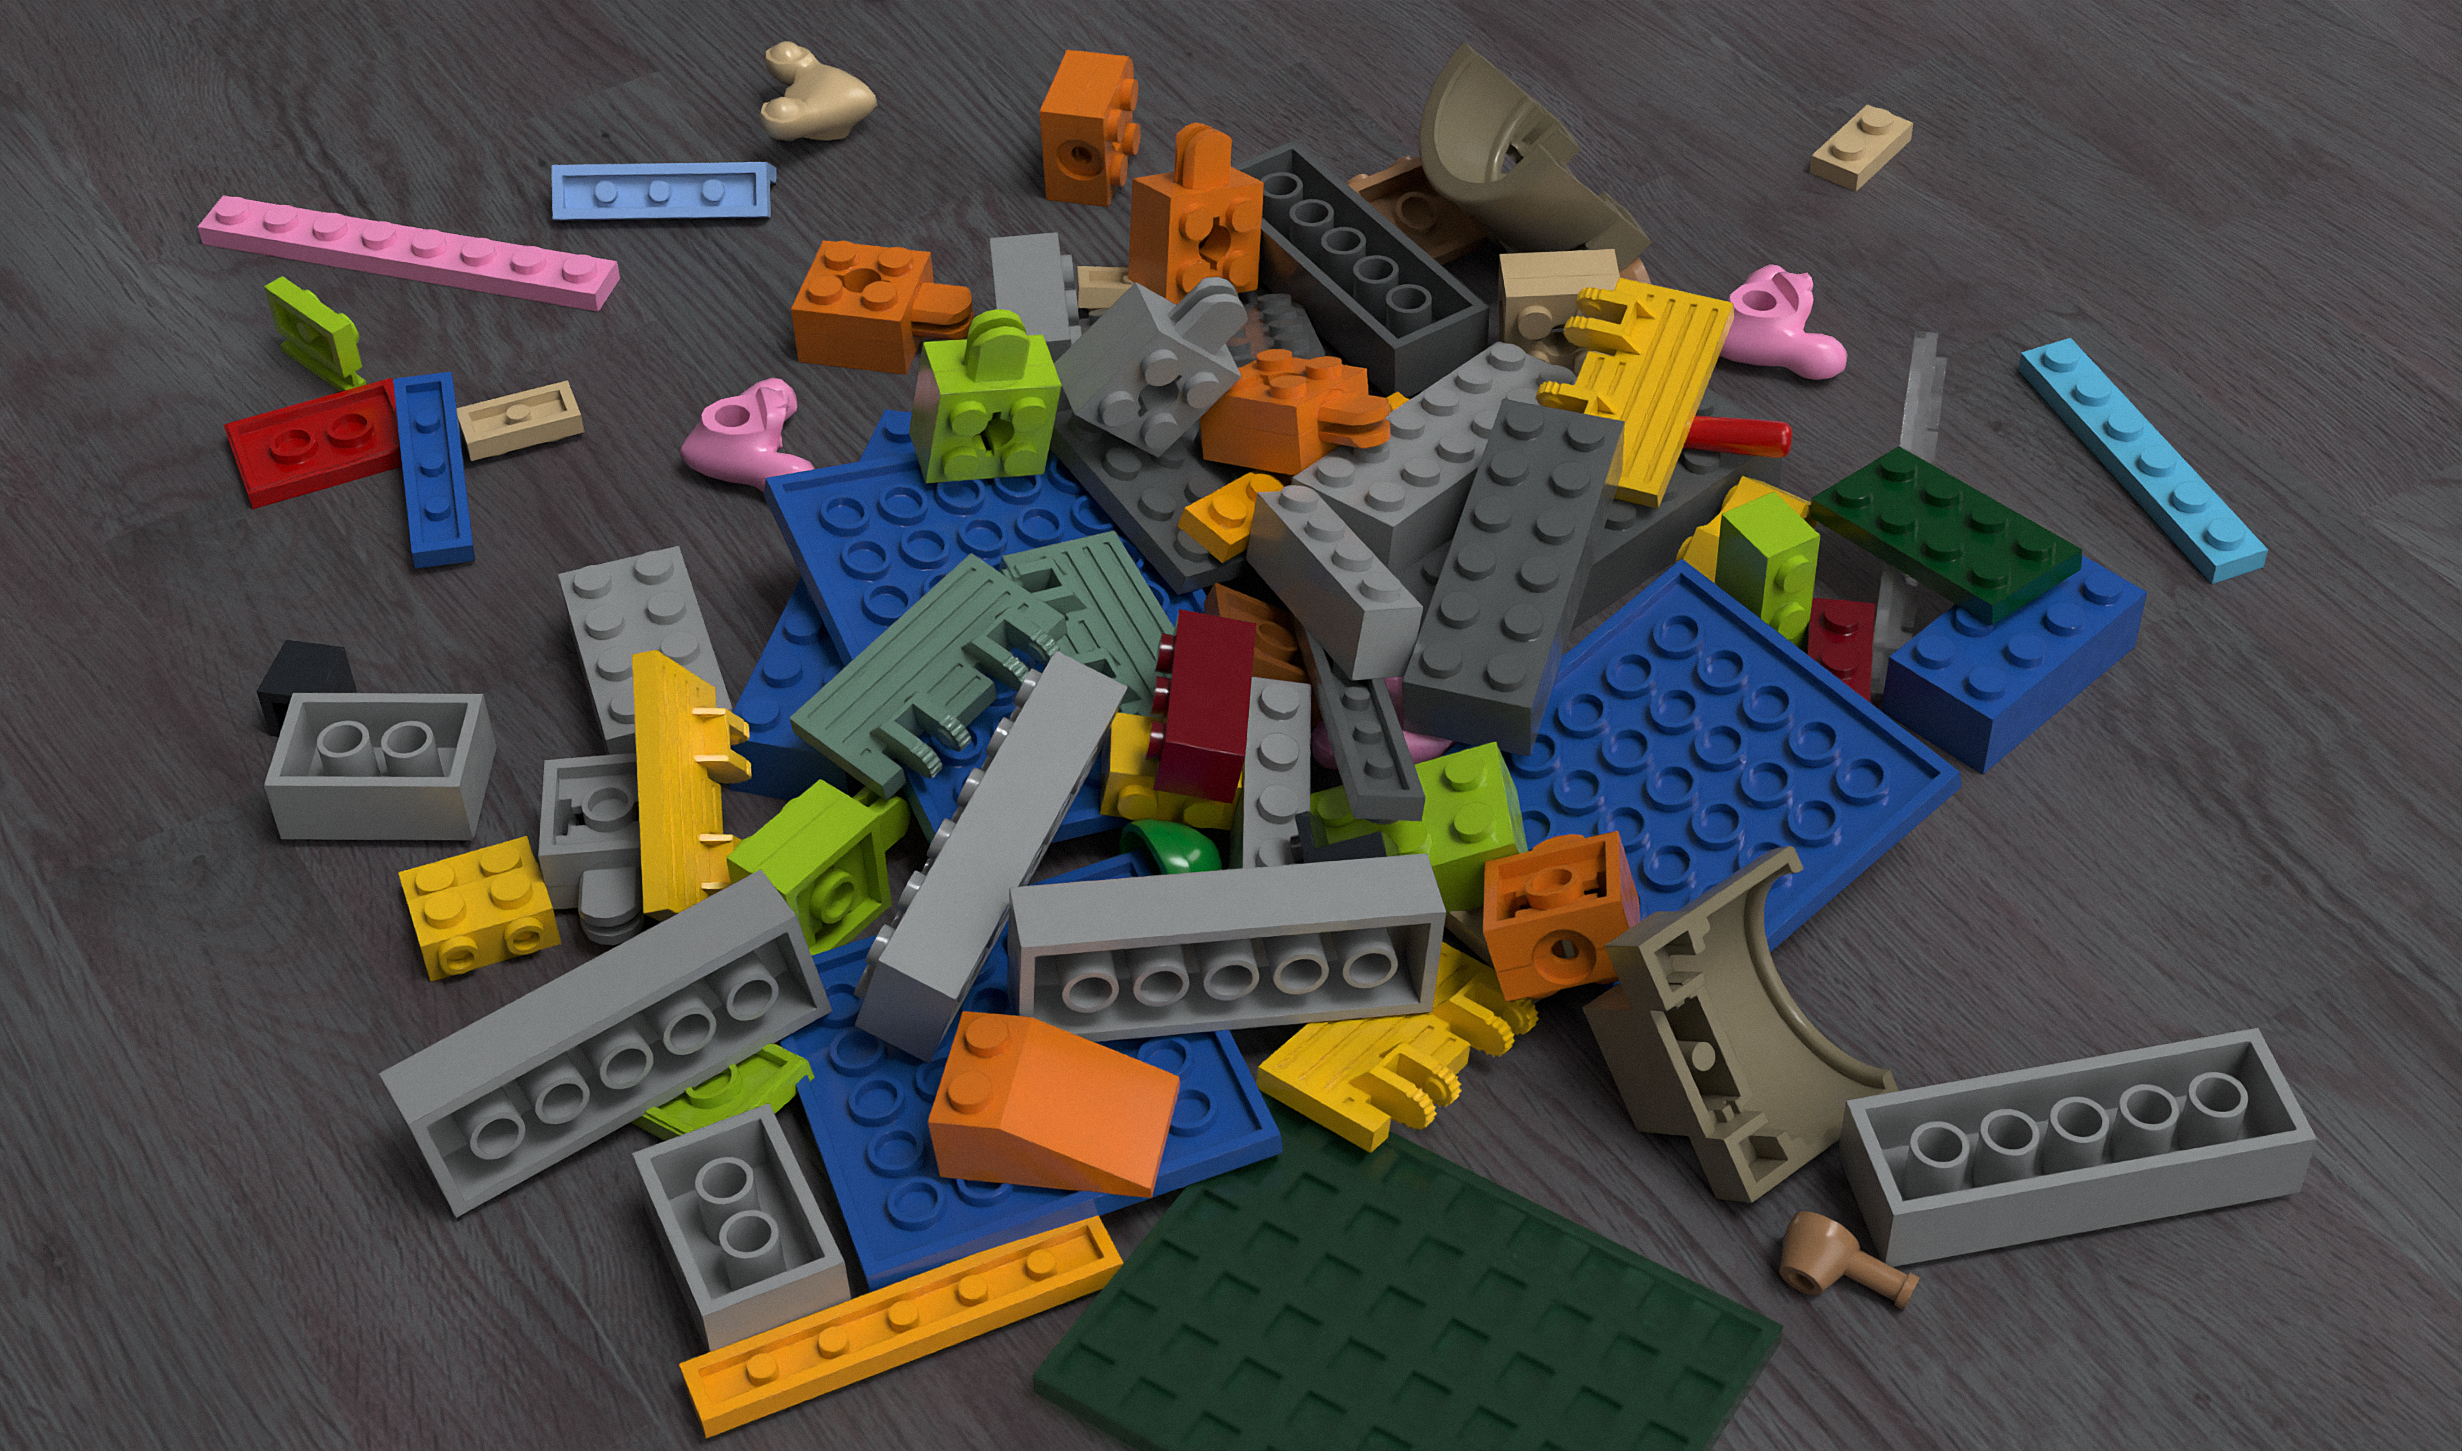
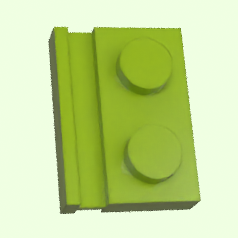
[264,276,367,392]

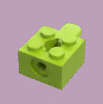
[909,309,1062,483]
[726,779,911,956]

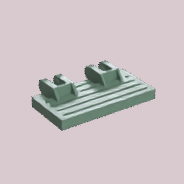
[999,530,1174,751]
[789,553,1068,801]

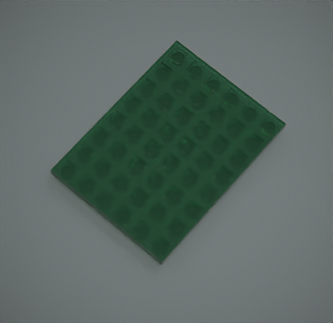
[1032,1092,1783,1451]

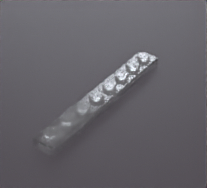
[1871,330,1947,693]

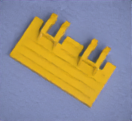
[1535,277,1734,509]
[632,650,752,922]
[1256,942,1539,1153]

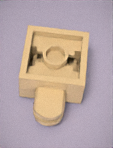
[1496,249,1620,376]

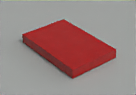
[223,378,402,509]

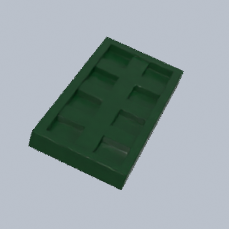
[1811,446,2082,625]

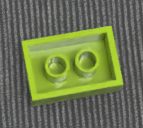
[1310,741,1528,916]

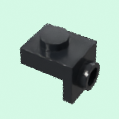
[1290,811,1400,864]

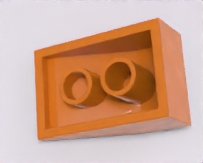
[928,1011,1181,1198]

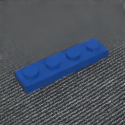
[393,371,476,569]

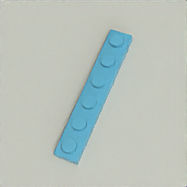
[2018,338,2268,584]

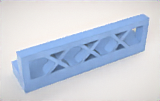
[551,162,777,221]

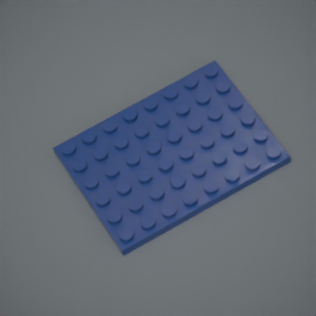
[764,444,1207,846]

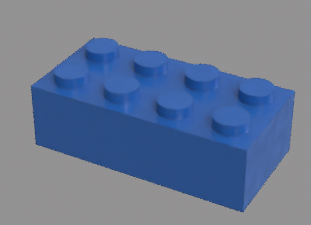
[1881,555,2147,774]

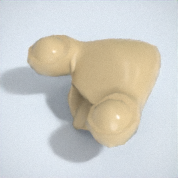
[759,41,877,141]

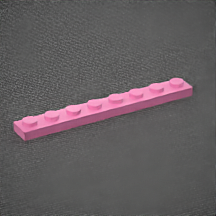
[197,196,620,312]

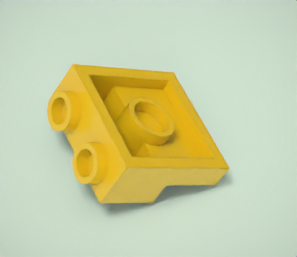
[398,836,562,982]

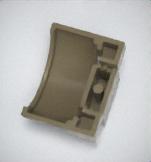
[1419,42,1652,273]
[1582,846,1899,1203]

